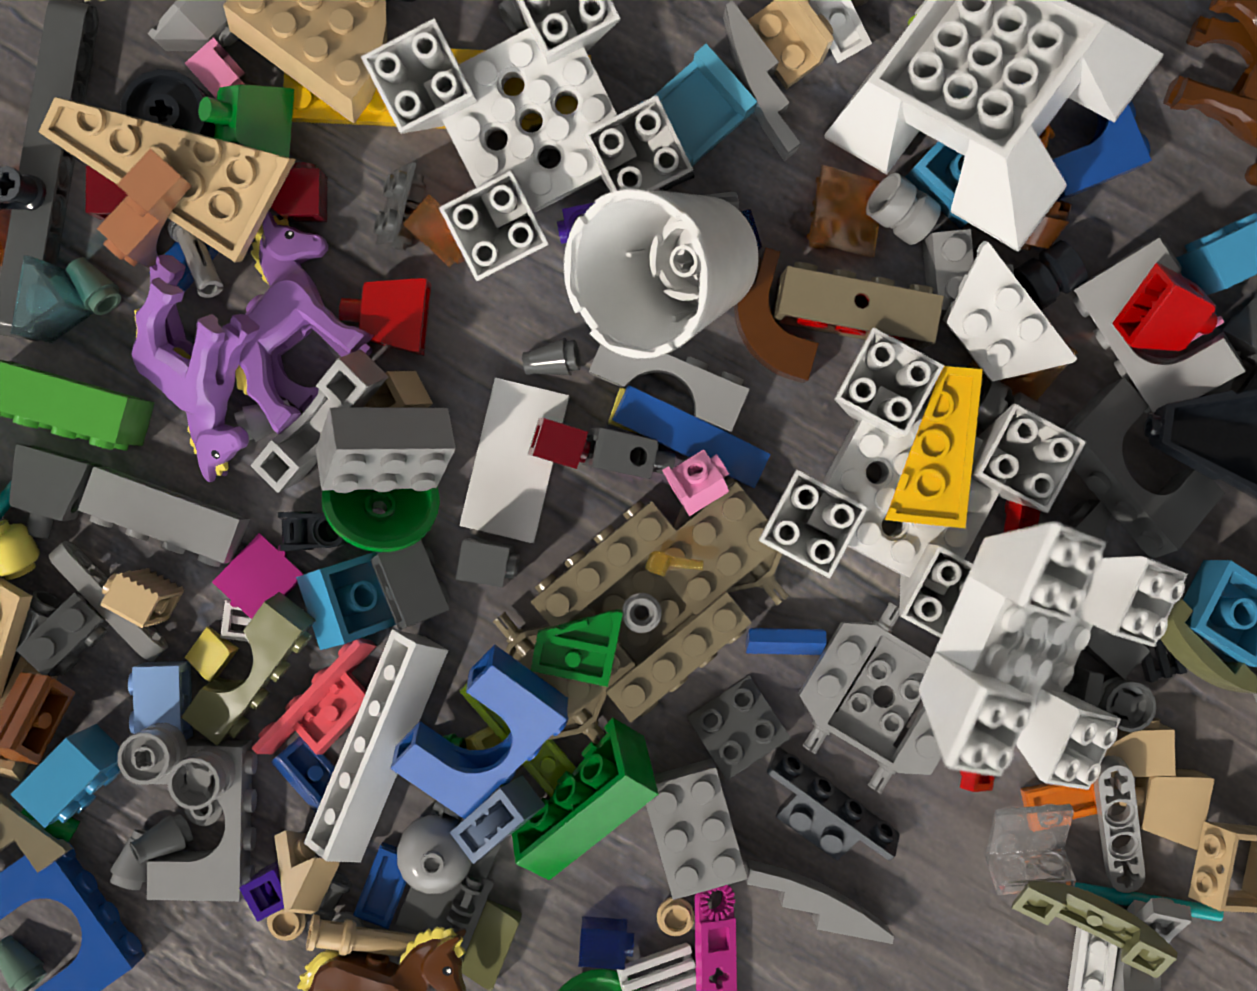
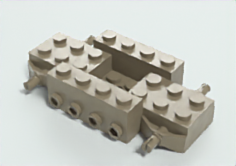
[493,479,789,745]

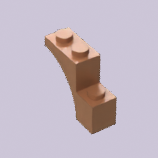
[97,148,192,269]

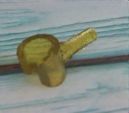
[645,551,703,577]

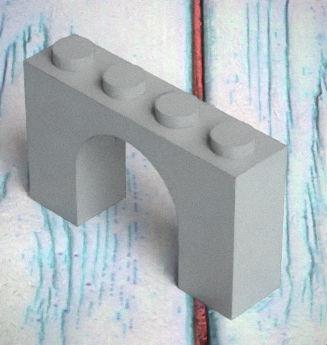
[1073,234,1246,414]
[147,739,258,902]

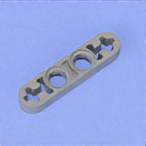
[49,541,168,662]
[1094,756,1146,893]

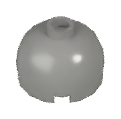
[397,813,472,894]

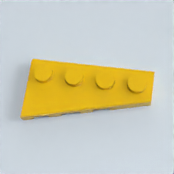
[885,366,983,529]

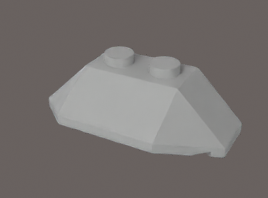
[148,0,238,51]

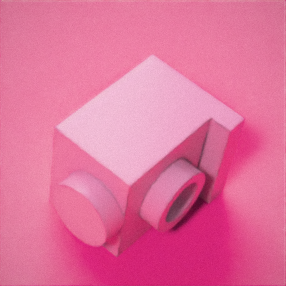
[185,37,245,99]
[662,450,729,516]

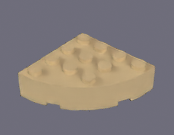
[223,0,387,124]

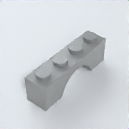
[589,344,750,433]
[251,349,389,493]

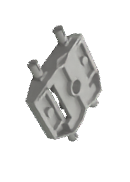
[798,602,942,794]

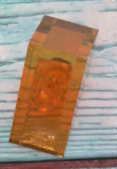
[403,194,465,268]

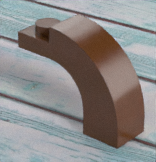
[734,247,819,383]

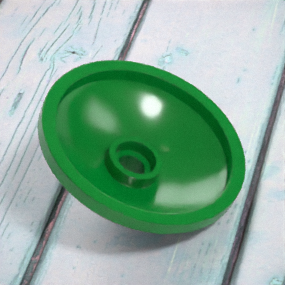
[322,486,440,552]

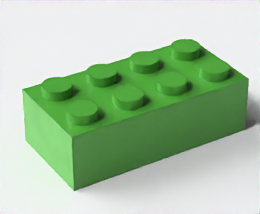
[0,359,155,451]

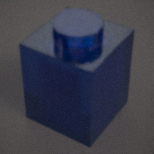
[578,916,634,970]

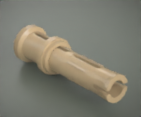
[306,914,417,957]

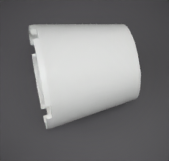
[564,189,758,358]

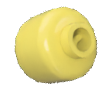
[0,520,40,580]

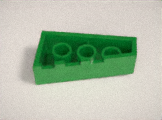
[512,717,659,880]

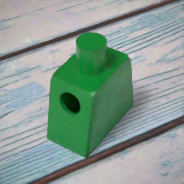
[199,85,294,157]

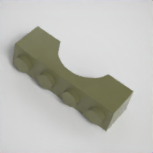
[181,592,316,746]

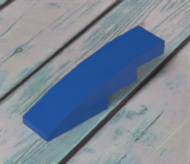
[612,385,771,488]

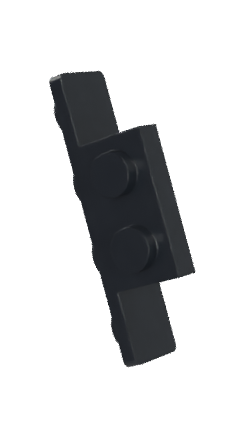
[767,747,900,861]

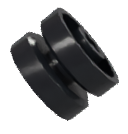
[120,69,215,138]

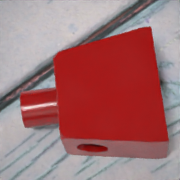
[1112,263,1217,351]
[339,278,432,356]

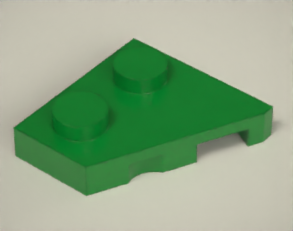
[530,609,623,687]

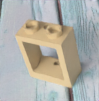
[1188,821,1257,913]

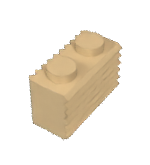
[101,568,184,628]

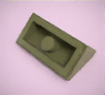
[462,899,522,991]

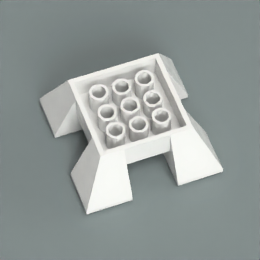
[361,0,693,281]
[824,0,1163,252]
[758,328,1086,638]
[918,522,1188,790]

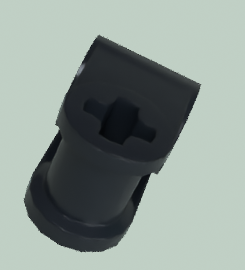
[0,166,47,211]
[278,511,348,551]

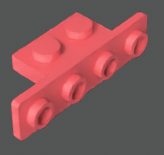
[252,638,376,755]

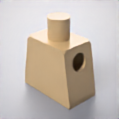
[1114,769,1215,850]

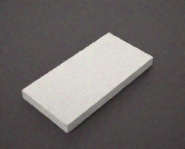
[459,378,570,544]

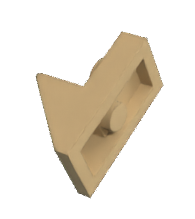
[274,830,340,914]

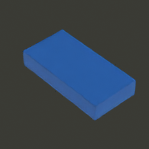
[746,628,827,655]
[353,842,407,929]

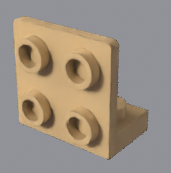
[748,0,834,90]

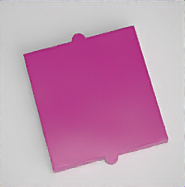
[212,533,304,619]

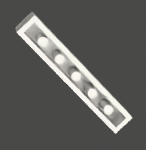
[304,629,449,862]

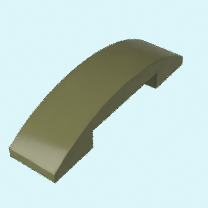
[1160,598,1257,694]
[1012,881,1177,978]

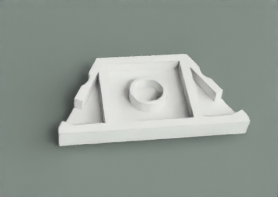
[943,241,1077,381]

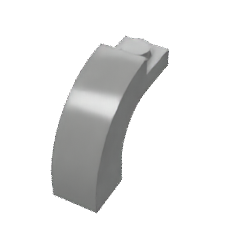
[1112,898,1192,991]

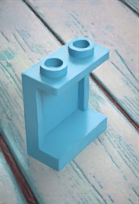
[638,44,758,166]

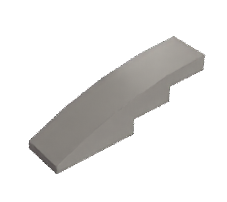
[723,0,801,161]
[745,859,894,944]

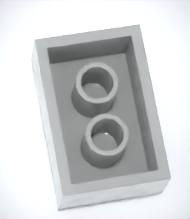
[316,407,456,493]
[646,758,748,900]

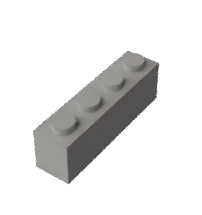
[78,467,250,567]

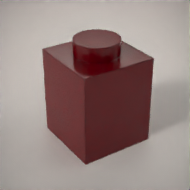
[528,418,591,469]

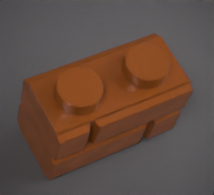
[0,672,75,765]

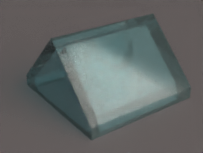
[10,255,94,343]

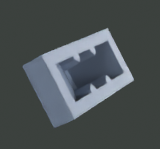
[450,775,545,864]

